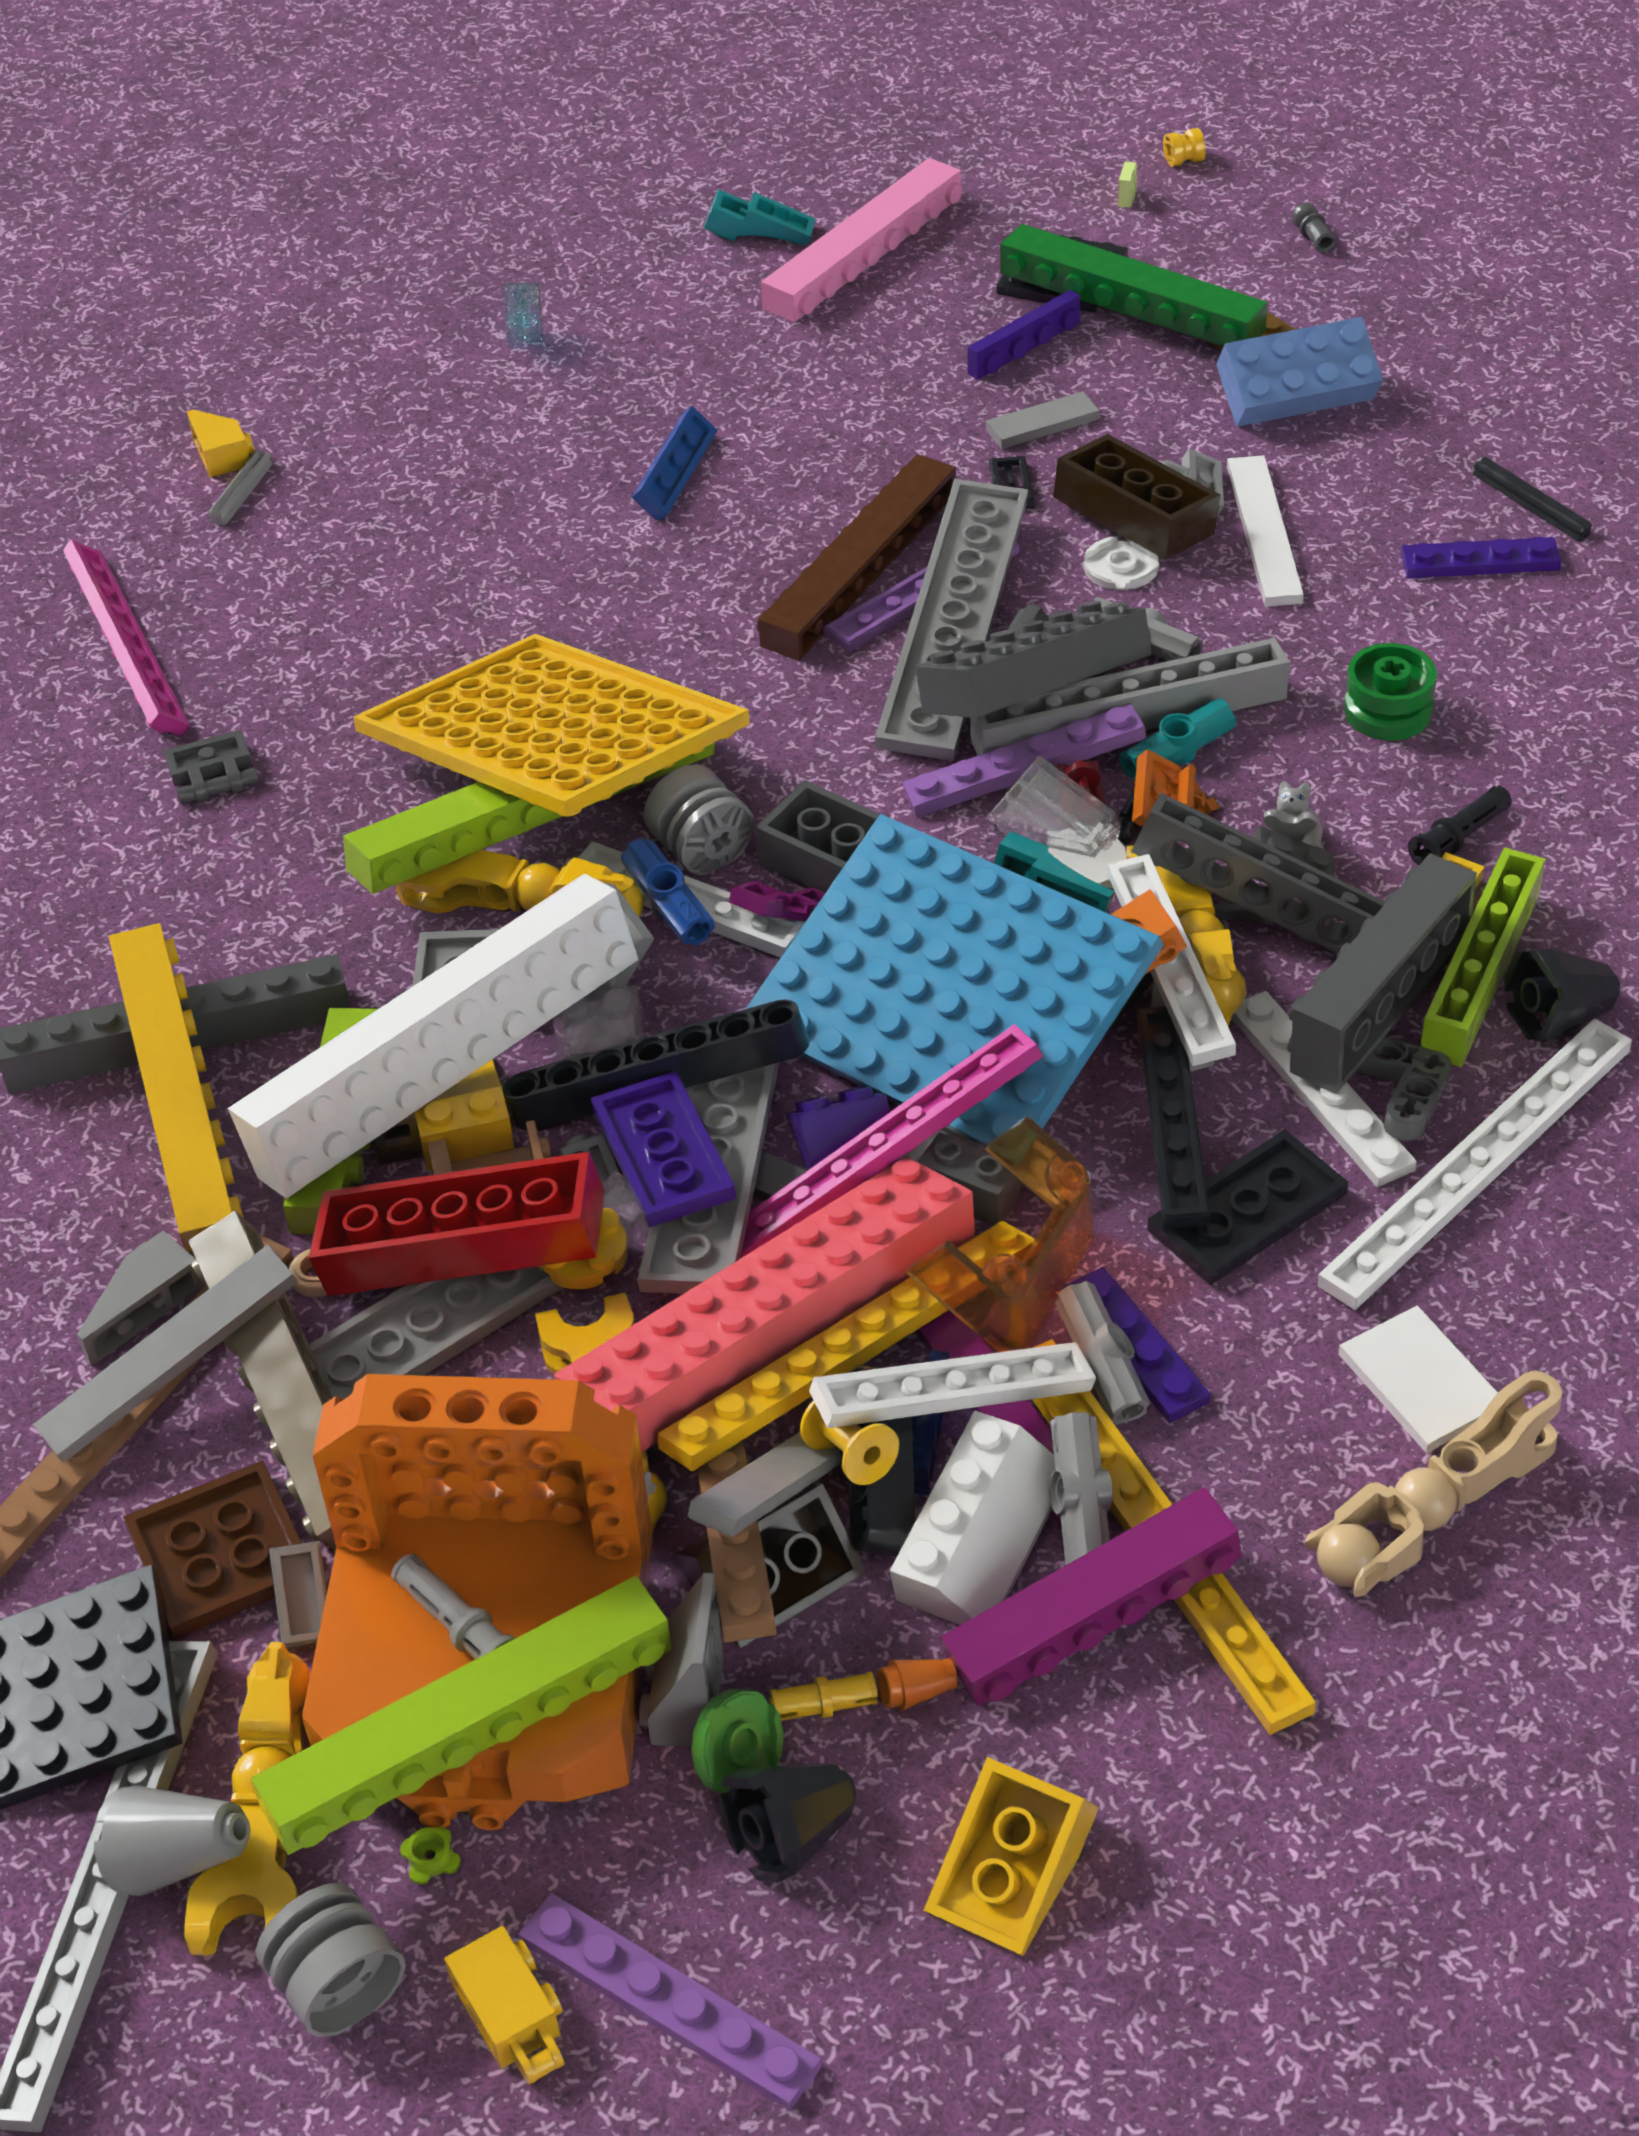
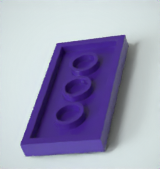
[591,1071,737,1228]

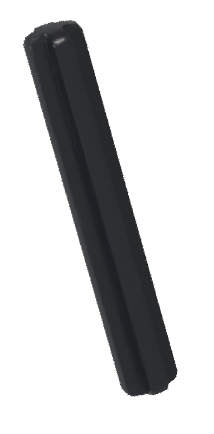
[1472,456,1592,541]

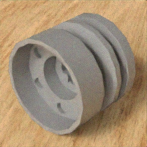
[643,764,754,876]
[255,1883,406,2038]

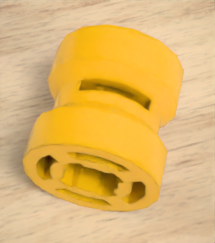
[1163,128,1206,167]

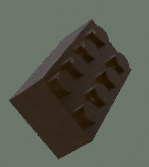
[1053,434,1221,560]

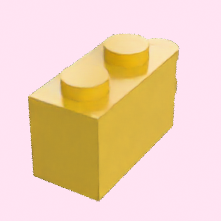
[444,1925,565,2085]

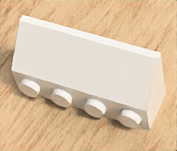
[890,1411,1055,1625]

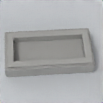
[269,1541,327,1651]

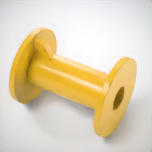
[800,1400,899,1485]

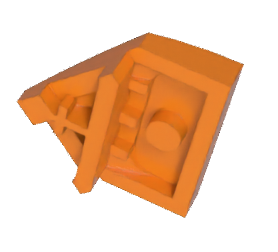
[1132,749,1220,827]

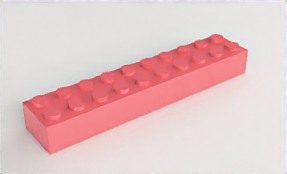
[554,1156,975,1453]

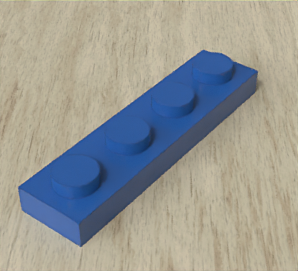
[632,405,718,520]

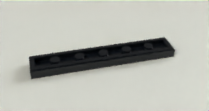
[1137,1007,1210,1229]

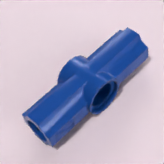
[621,837,715,946]

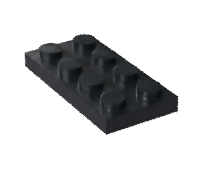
[1148,1129,1349,1286]

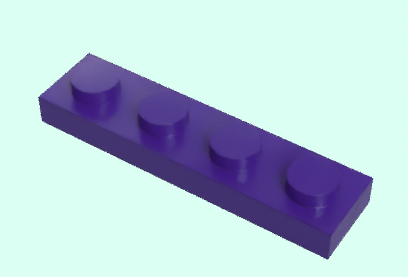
[967,290,1080,380]
[1401,537,1561,578]
[1064,1267,1210,1423]

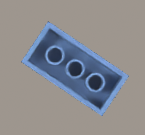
[1216,317,1384,427]

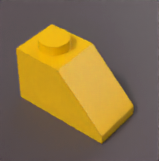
[187,410,255,478]

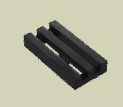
[989,456,1034,509]

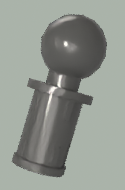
[1292,202,1336,252]

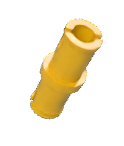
[769,1671,878,1721]

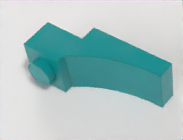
[704,189,816,245]
[994,831,1115,913]

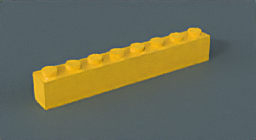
[108,923,244,1252]

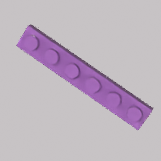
[902,703,1147,818]
[518,1893,822,2111]

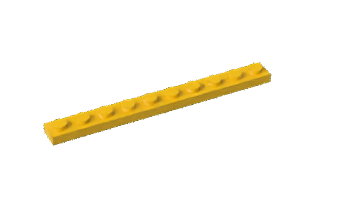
[658,1220,1037,1472]
[1032,1339,1316,1735]

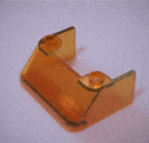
[905,1116,1094,1352]

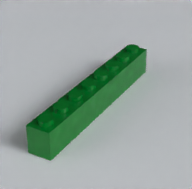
[1000,224,1268,346]

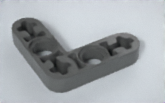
[1356,1037,1452,1141]

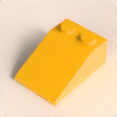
[414,1060,515,1170]
[923,1757,1099,1956]

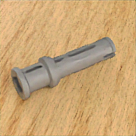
[391,1553,515,1659]

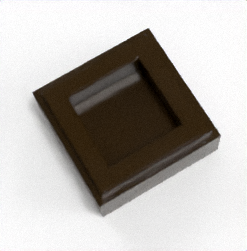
[375,1117,424,1165]

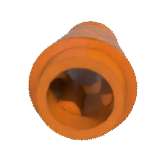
[877,1658,958,1712]

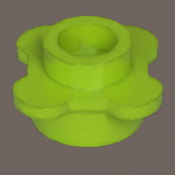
[400,1827,461,1885]

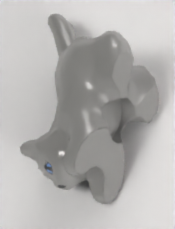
[1263,781,1324,849]

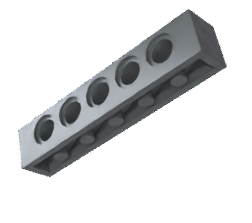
[1131,792,1384,956]

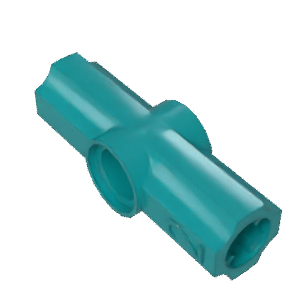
[1119,697,1236,781]

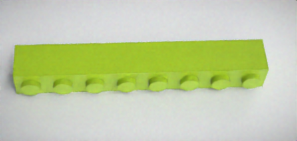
[251,1575,672,1855]

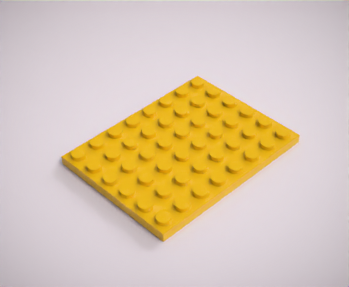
[353,634,750,817]

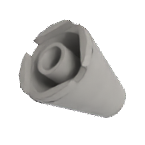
[94,1786,250,1896]

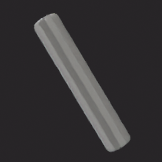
[208,450,273,526]

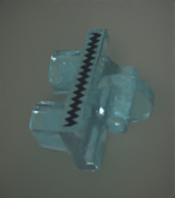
[504,283,543,348]

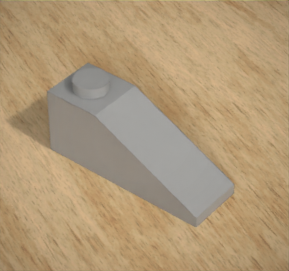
[77,1231,204,1366]

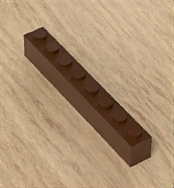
[757,454,956,661]

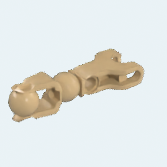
[1304,1371,1562,1597]

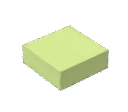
[1118,162,1138,208]

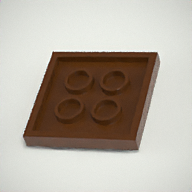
[123,1460,302,1639]

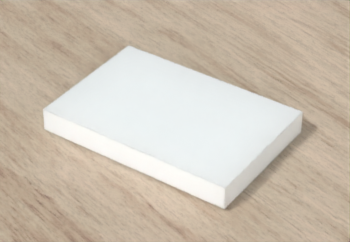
[1339,1305,1498,1454]

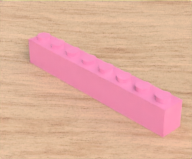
[761,158,962,322]

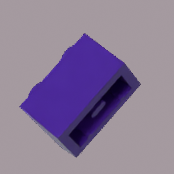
[785,1086,890,1168]

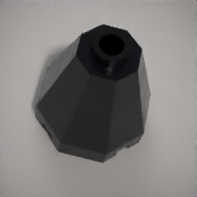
[1504,949,1620,1040]
[718,1763,856,1883]

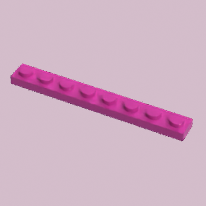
[63,539,190,736]
[740,1024,1043,1259]

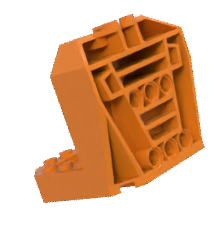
[302,1374,653,1831]

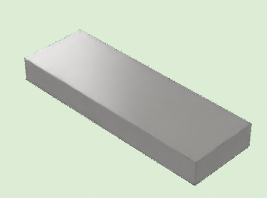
[986,391,1099,449]

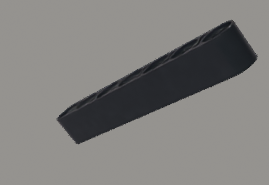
[502,999,810,1131]

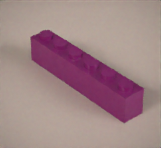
[941,1487,1242,1706]

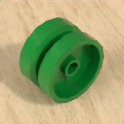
[1344,643,1437,741]

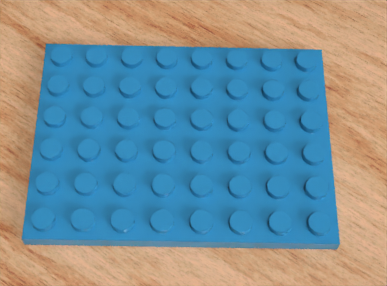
[746,814,1164,1164]

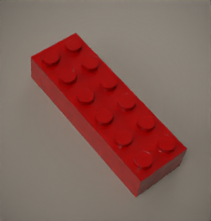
[309,1152,605,1296]

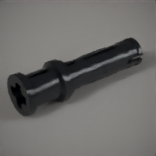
[1408,785,1512,865]

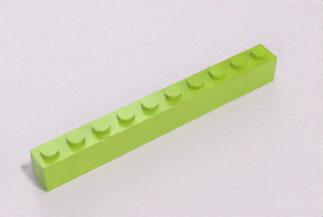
[343,743,714,894]

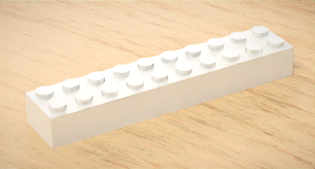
[228,873,639,1199]

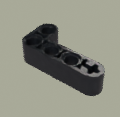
[849,1365,915,1557]

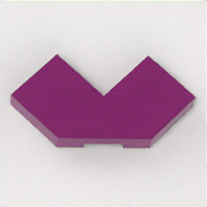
[729,880,825,921]

